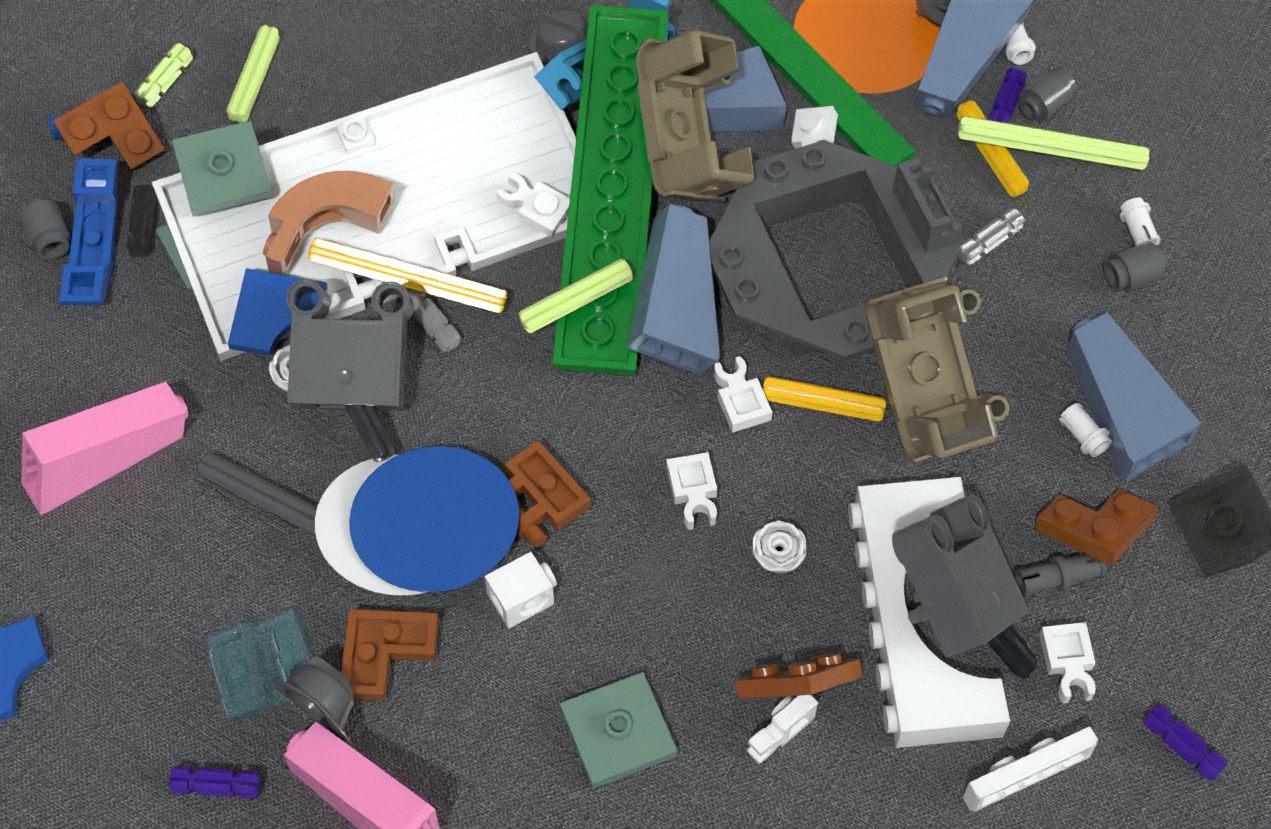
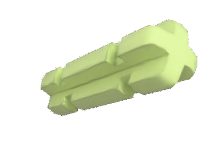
[134,43,193,108]

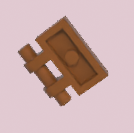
[504,440,592,548]

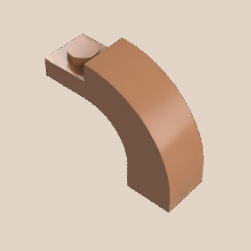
[263,170,394,275]

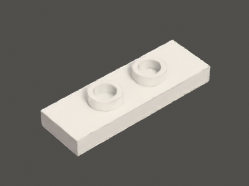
[963,726,1098,812]

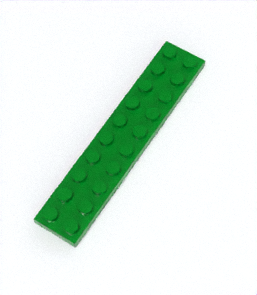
[553,5,668,376]

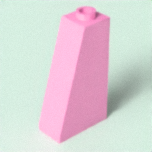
[21,382,188,515]
[284,722,440,829]

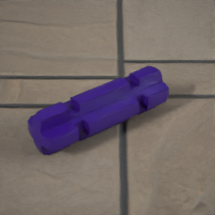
[987,67,1027,123]
[1144,704,1227,780]
[169,766,262,798]

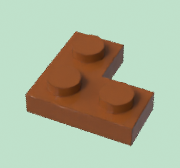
[53,81,165,170]
[1035,489,1157,566]
[341,609,439,701]
[735,653,863,699]

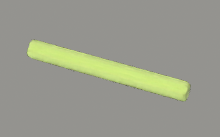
[958,116,1149,170]

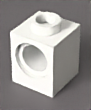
[485,552,557,629]

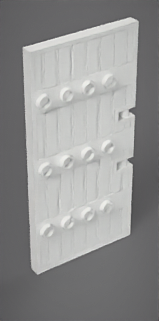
[152,52,576,361]

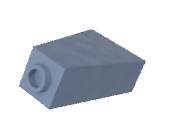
[914,0,1033,117]
[704,46,786,132]
[626,204,720,375]
[1066,312,1201,483]

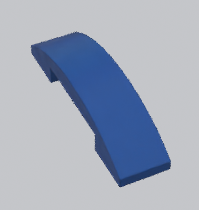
[59,159,119,305]

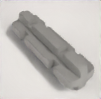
[957,208,1025,265]
[401,288,461,352]

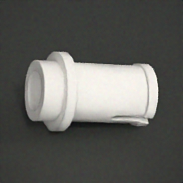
[1005,22,1036,65]
[1119,198,1161,246]
[1059,403,1112,457]

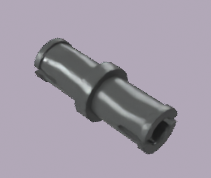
[1014,554,1106,598]

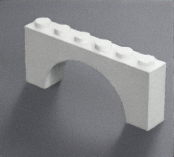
[848,477,1010,748]

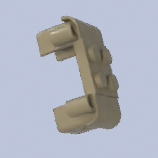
[636,30,754,203]
[865,276,1009,463]

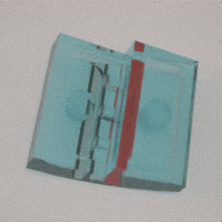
[205,609,312,722]

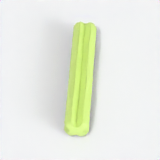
[226,25,280,123]
[519,259,633,333]

